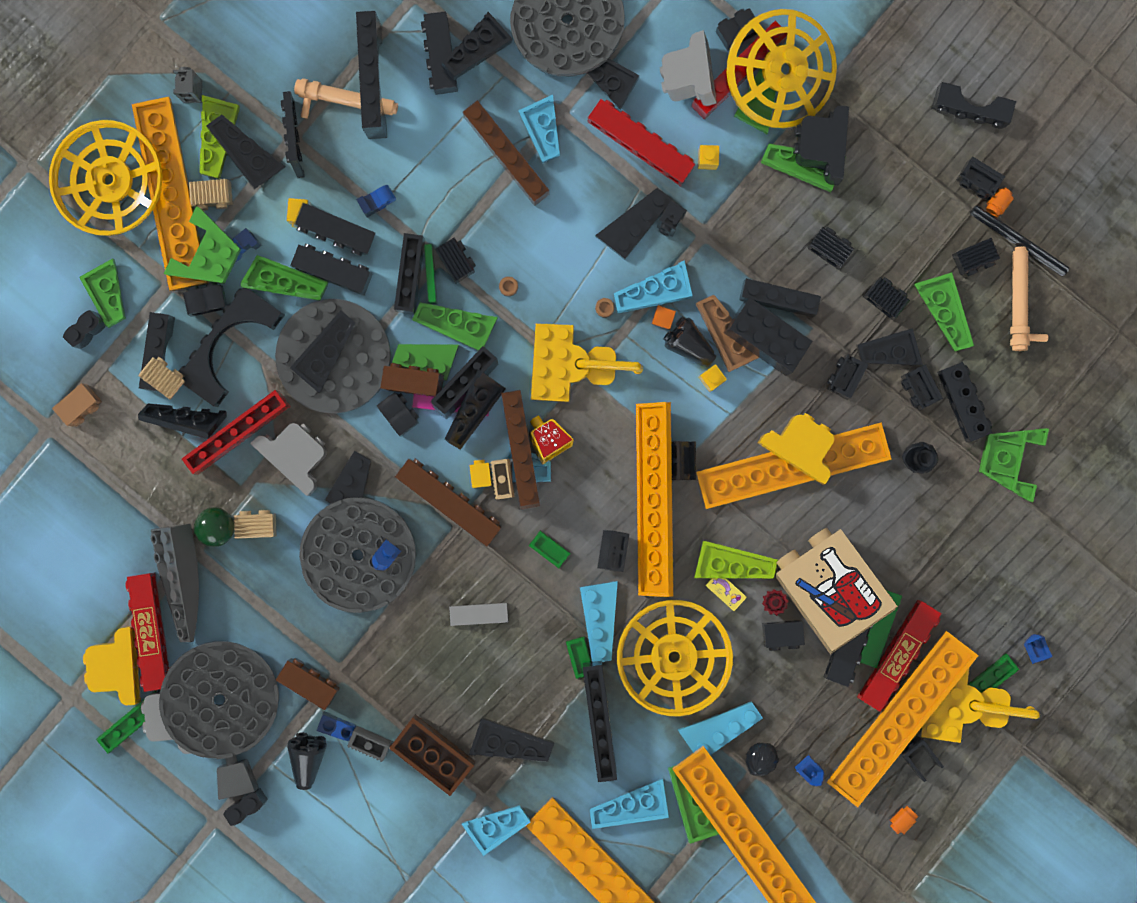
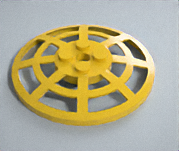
[726,9,837,128]
[49,120,163,236]
[617,600,733,716]

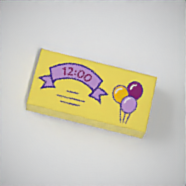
[705,578,747,611]

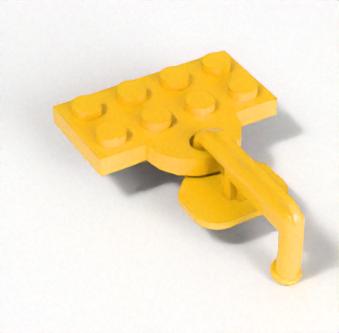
[531,323,643,402]
[921,668,1040,743]

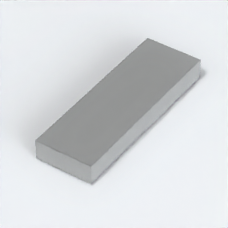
[449,603,508,626]

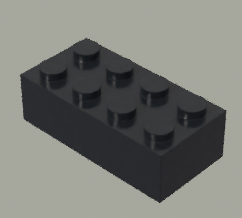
[724,298,813,376]

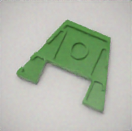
[163,206,241,284]
[979,428,1049,502]

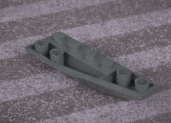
[151,524,199,642]

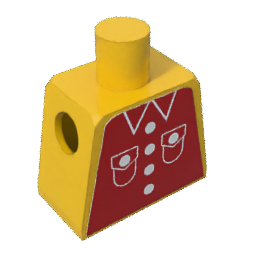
[529,416,574,465]

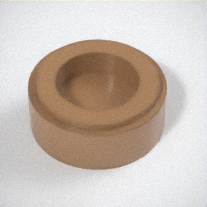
[499,277,518,296]
[595,298,615,318]

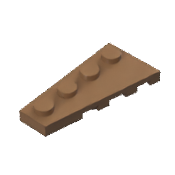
[696,295,759,372]

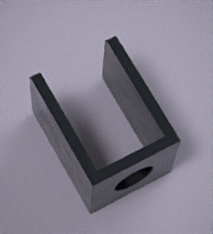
[901,736,944,782]

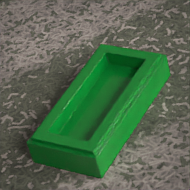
[529,530,571,568]
[566,636,591,679]

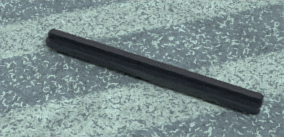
[970,205,1069,276]

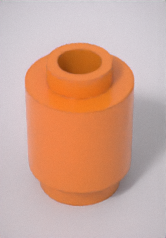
[985,187,1014,217]
[890,806,919,834]

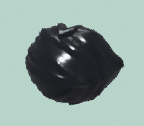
[901,442,939,474]
[745,742,779,776]

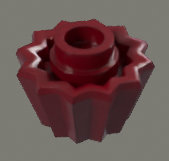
[762,589,789,616]

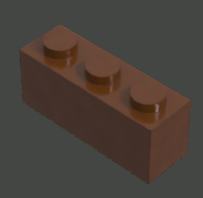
[380,363,444,397]
[276,658,340,710]

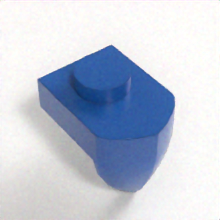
[372,540,401,570]
[1024,634,1052,664]
[795,755,824,786]

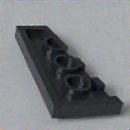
[441,12,513,80]
[281,91,305,178]
[206,115,285,190]
[595,188,672,260]
[290,310,355,393]
[445,369,506,450]
[138,403,227,439]
[469,717,554,762]

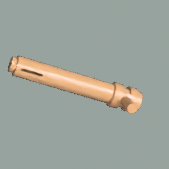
[294,78,398,119]
[1010,247,1048,351]

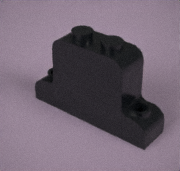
[793,106,849,186]

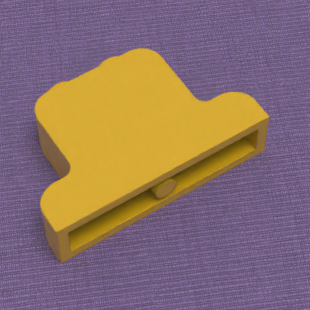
[758,413,834,485]
[83,626,141,705]

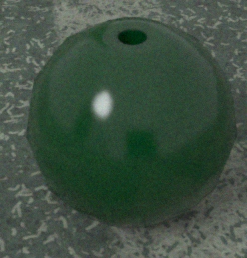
[194,507,234,547]

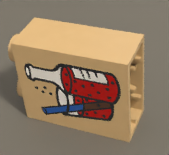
[776,528,898,654]

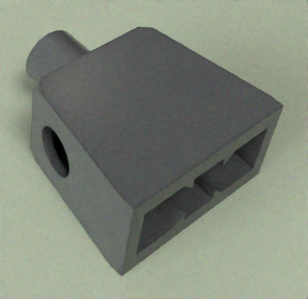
[217,755,259,800]

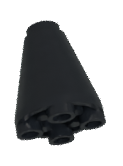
[663,316,716,367]
[287,732,327,790]

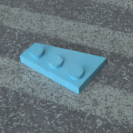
[518,95,560,163]
[461,805,531,856]

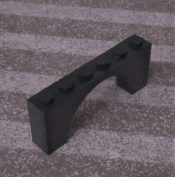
[356,11,387,139]
[179,288,285,407]

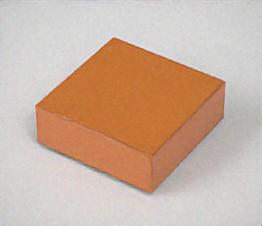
[652,305,676,330]

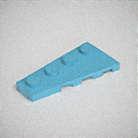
[614,260,693,313]
[580,581,618,662]
[678,702,763,755]
[590,778,669,829]

